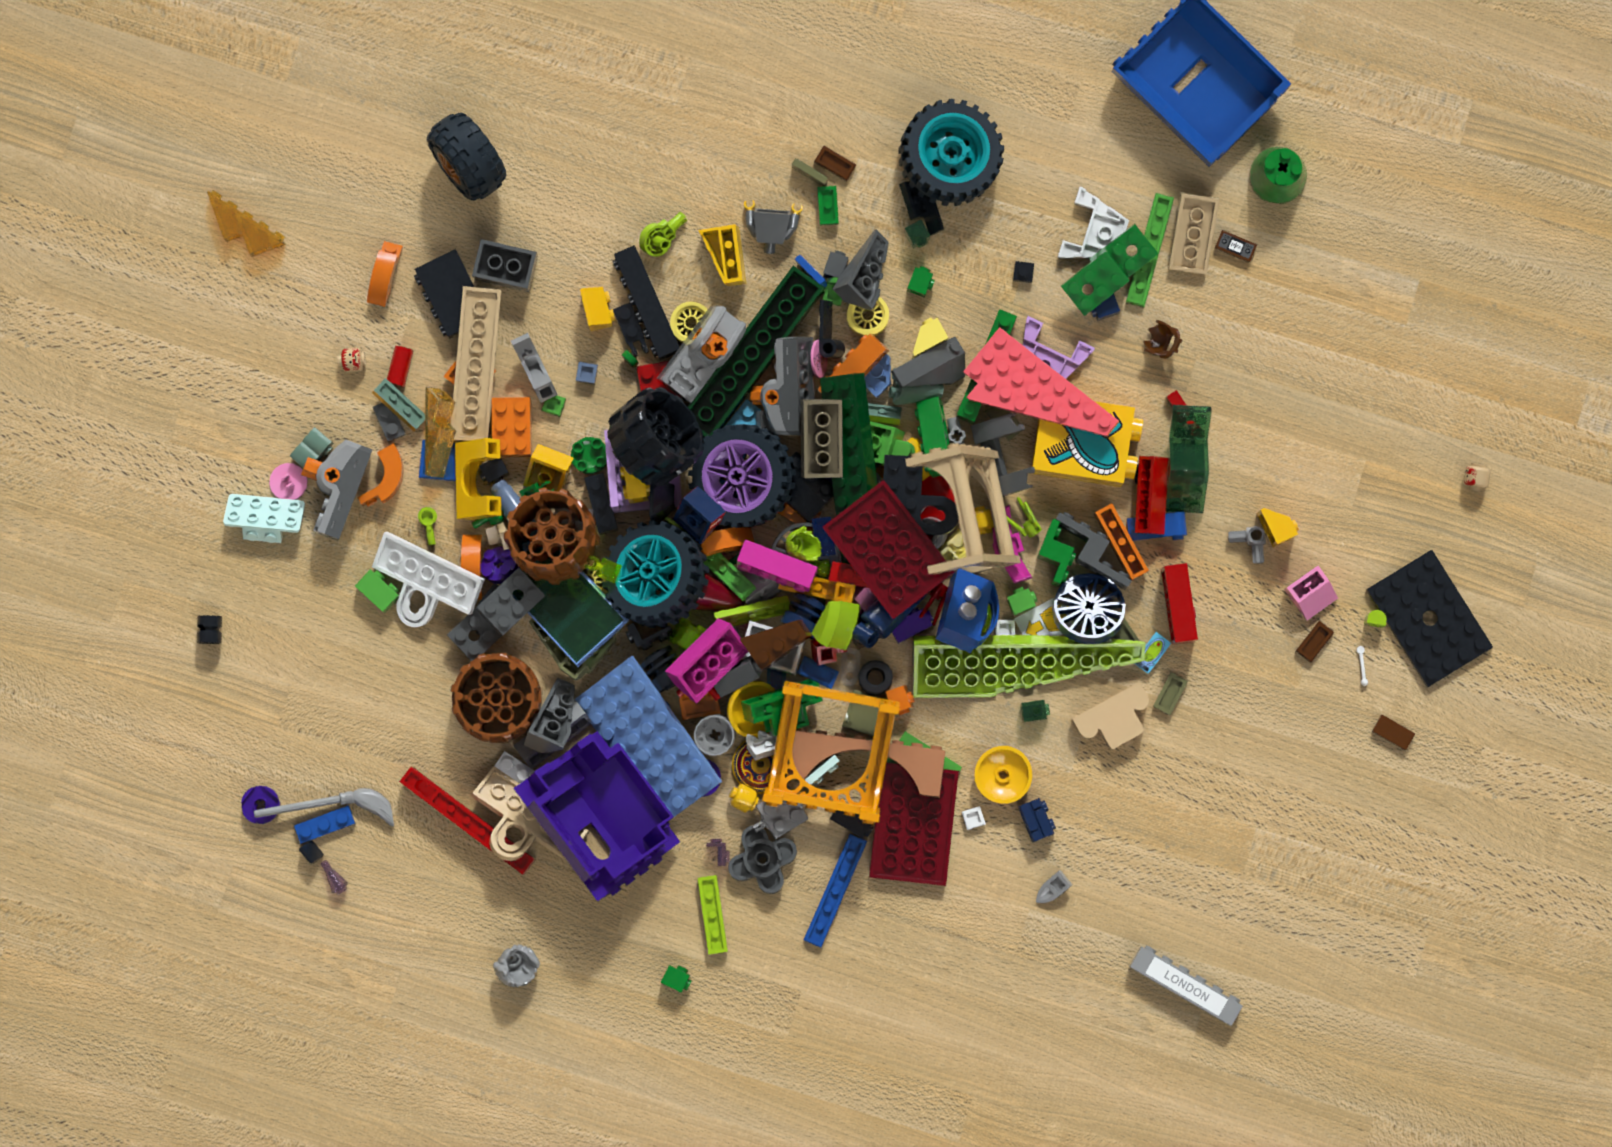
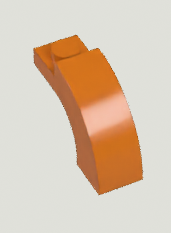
[367,241,403,307]
[461,535,483,600]

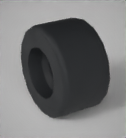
[858,660,893,695]

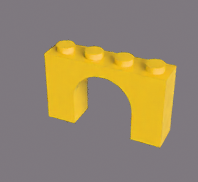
[455,438,502,520]

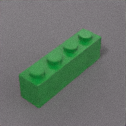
[915,397,950,478]

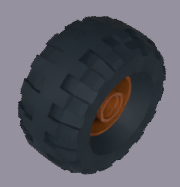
[427,113,507,201]

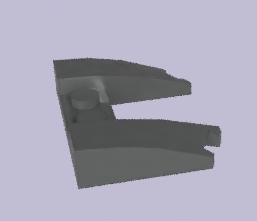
[971,413,1035,497]

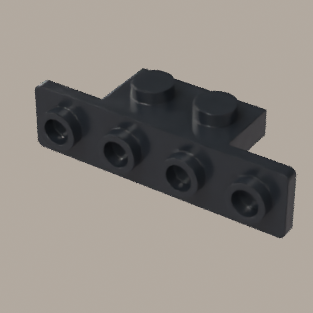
[899,181,944,236]

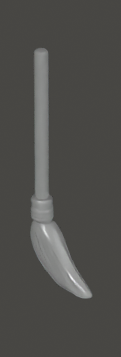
[254,788,394,827]

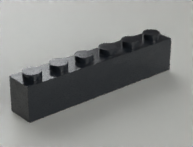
[612,245,680,361]

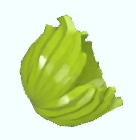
[785,526,822,563]

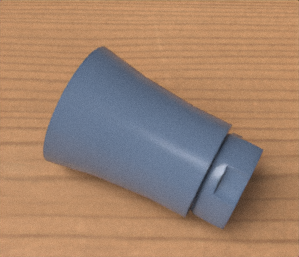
[490,480,520,523]

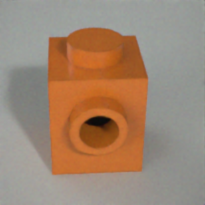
[886,685,915,716]

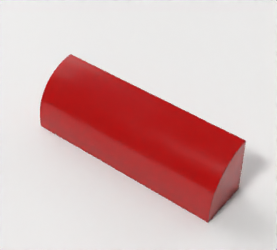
[1135,456,1169,535]

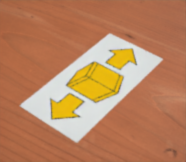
[1014,593,1083,636]

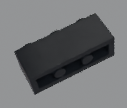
[584,473,619,535]

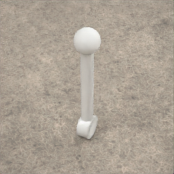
[1356,646,1368,686]

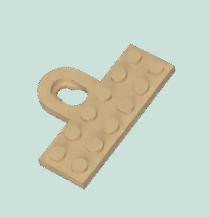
[471,766,589,861]

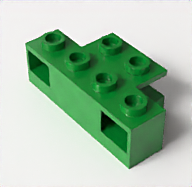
[741,679,823,736]

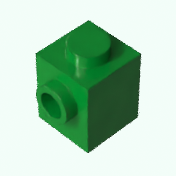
[907,266,935,298]
[661,965,692,993]

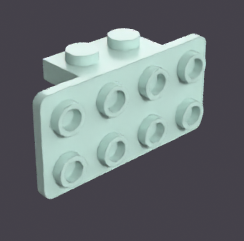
[223,494,305,543]

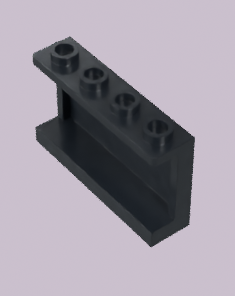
[414,249,474,339]

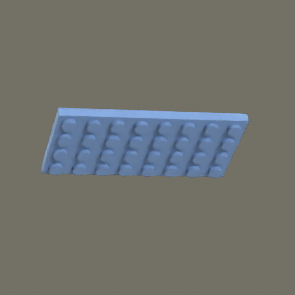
[575,656,722,819]

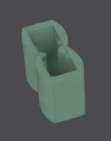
[290,427,334,468]

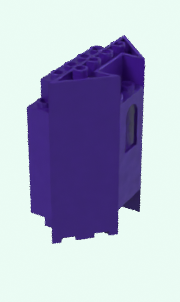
[513,731,680,901]

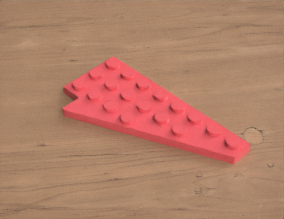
[963,327,1119,437]

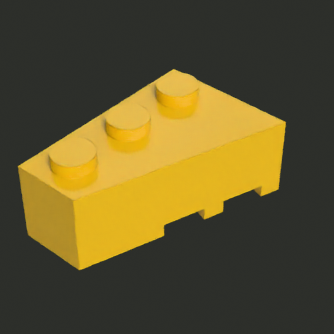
[698,224,747,287]

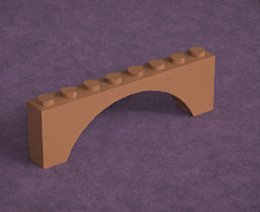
[786,728,946,798]

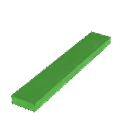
[1126,193,1174,308]

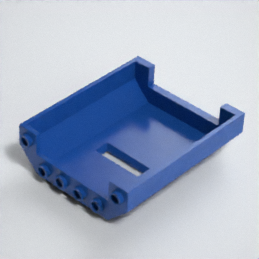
[1112,0,1291,167]

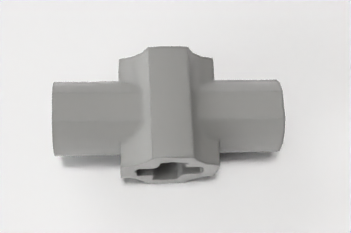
[947,417,966,445]

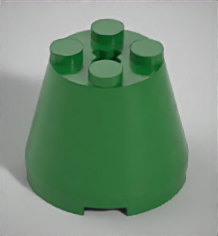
[1249,147,1307,204]

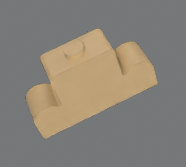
[1071,682,1149,750]

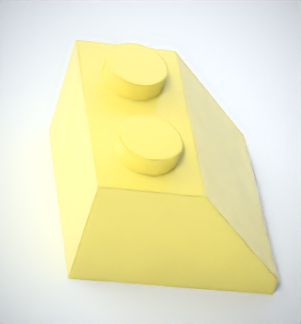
[912,318,948,359]

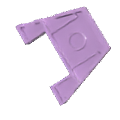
[1023,316,1095,379]

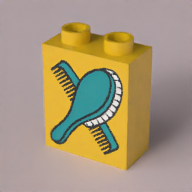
[1030,401,1143,488]

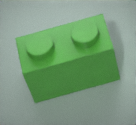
[355,569,399,613]

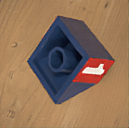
[673,486,726,545]

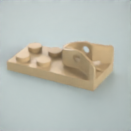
[1169,192,1220,275]

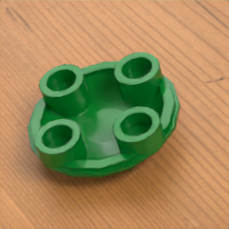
[571,437,607,474]

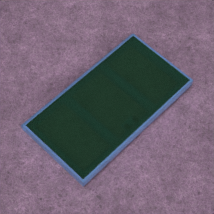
[512,535,629,667]

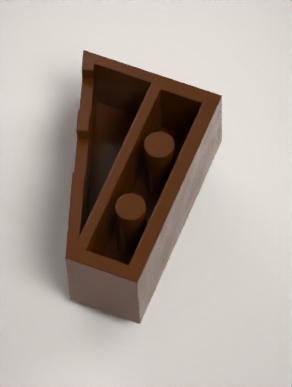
[740,620,812,670]

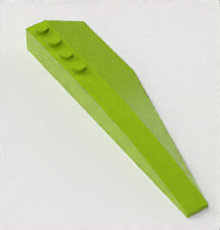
[913,635,1146,698]

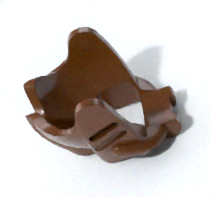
[1143,320,1183,359]

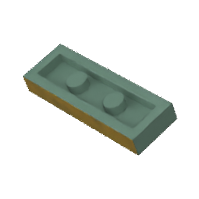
[372,378,427,432]
[868,403,902,425]

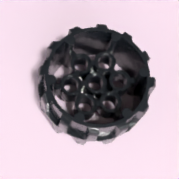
[607,387,704,486]

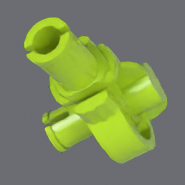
[639,212,688,257]

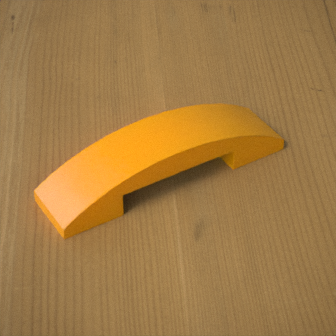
[778,577,856,603]

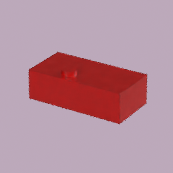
[1161,563,1198,645]

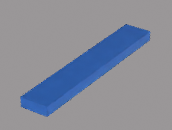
[804,834,867,948]

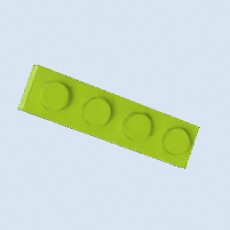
[713,596,789,626]
[698,875,728,955]

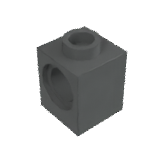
[823,250,849,278]

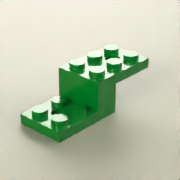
[1061,223,1158,316]

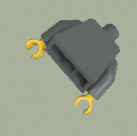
[744,200,803,254]

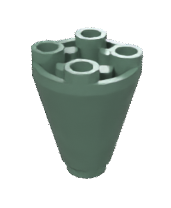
[889,368,944,405]

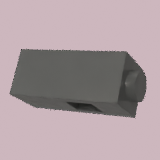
[714,655,763,697]

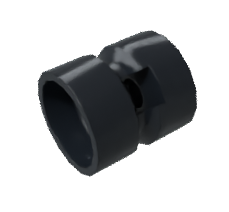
[197,615,222,644]

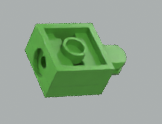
[870,421,915,466]

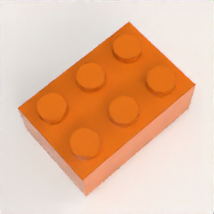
[492,397,532,458]

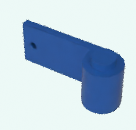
[1127,512,1187,541]

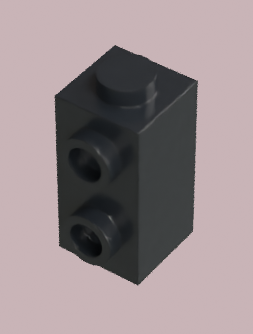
[830,810,874,839]

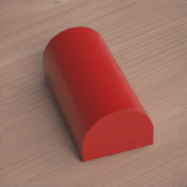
[387,346,414,388]

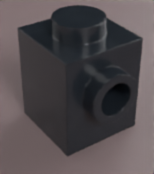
[478,457,510,485]

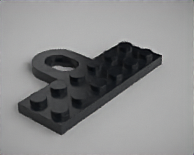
[883,455,959,535]

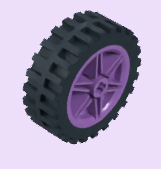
[688,424,796,528]

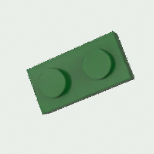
[817,186,839,226]

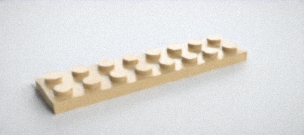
[449,286,501,441]

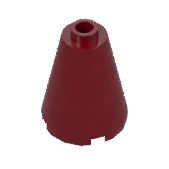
[691,573,745,612]

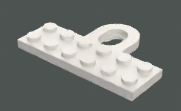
[372,532,485,627]

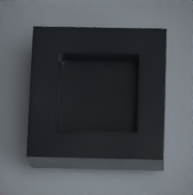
[1013,261,1034,283]

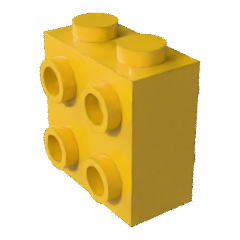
[620,466,650,504]

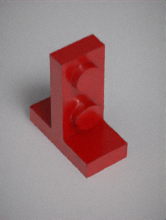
[829,560,869,588]

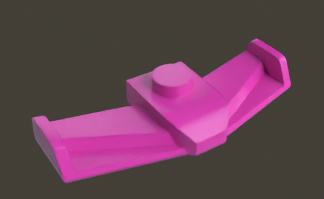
[992,505,1032,583]

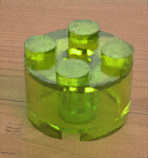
[668,617,707,651]

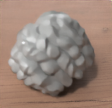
[493,944,540,988]

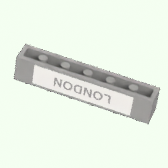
[1129,945,1243,1026]

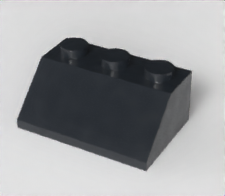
[786,451,834,522]

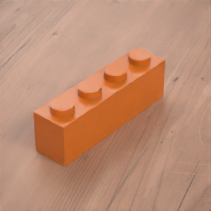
[818,334,890,392]
[1094,503,1149,581]

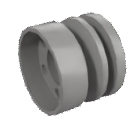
[694,714,736,756]

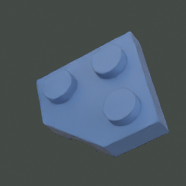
[865,354,891,398]

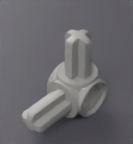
[1228,526,1266,564]

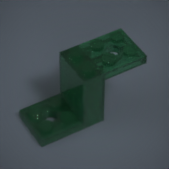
[1166,405,1212,513]

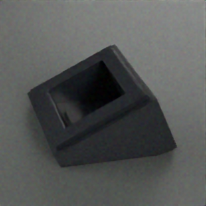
[299,841,324,864]

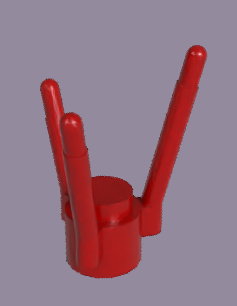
[919,583,948,626]

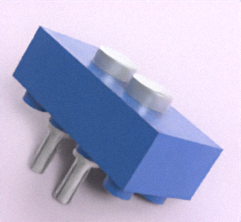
[935,569,999,653]

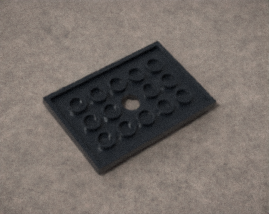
[1366,550,1493,688]

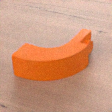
[357,443,404,507]
[695,527,755,557]

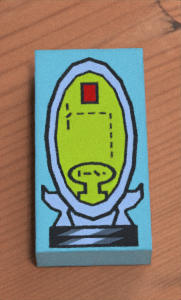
[1134,632,1171,674]

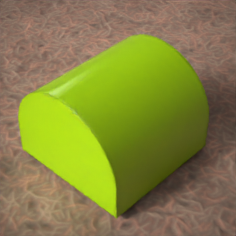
[1364,610,1387,628]

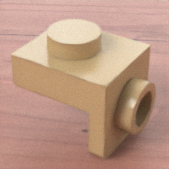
[485,522,509,550]

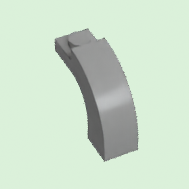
[511,333,558,403]

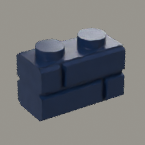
[1018,798,1056,843]

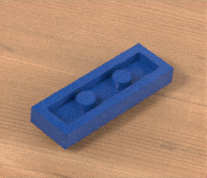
[294,805,356,844]

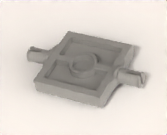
[752,786,808,839]

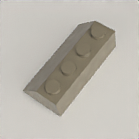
[801,399,843,478]

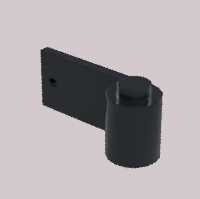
[819,300,845,359]

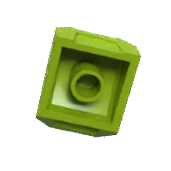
[812,601,860,651]

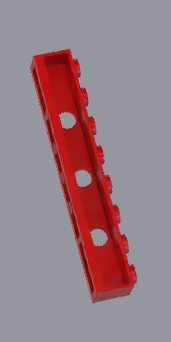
[399,766,536,875]

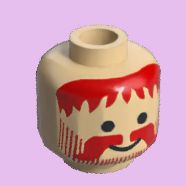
[338,347,366,373]
[1464,463,1491,491]

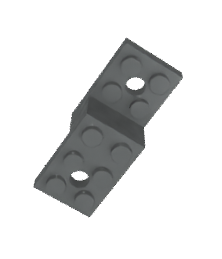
[1055,512,1132,590]
[447,568,545,661]

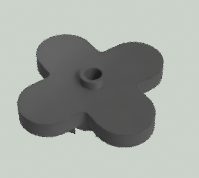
[728,826,797,894]

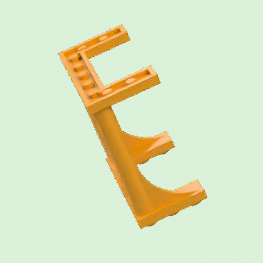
[763,681,900,825]

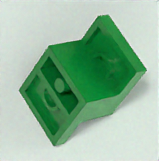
[1037,519,1076,587]

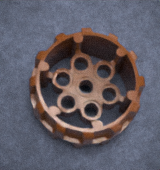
[503,487,601,585]
[450,652,543,744]

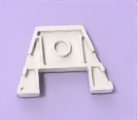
[1058,187,1129,259]

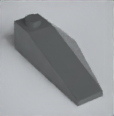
[833,229,889,310]
[891,337,965,388]
[524,678,575,753]

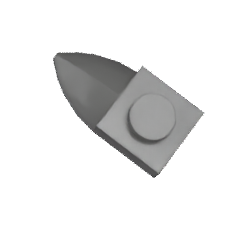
[1036,870,1072,903]

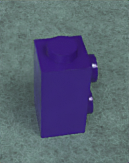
[892,607,934,644]

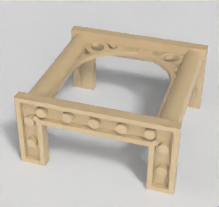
[905,443,1021,574]

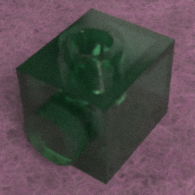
[904,220,930,249]
[1021,700,1050,723]

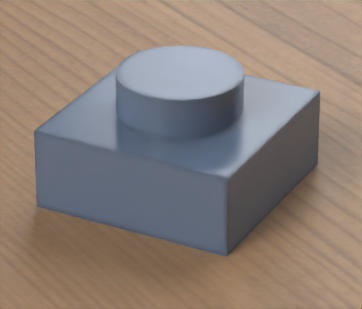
[576,362,598,384]

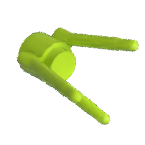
[1007,497,1042,538]

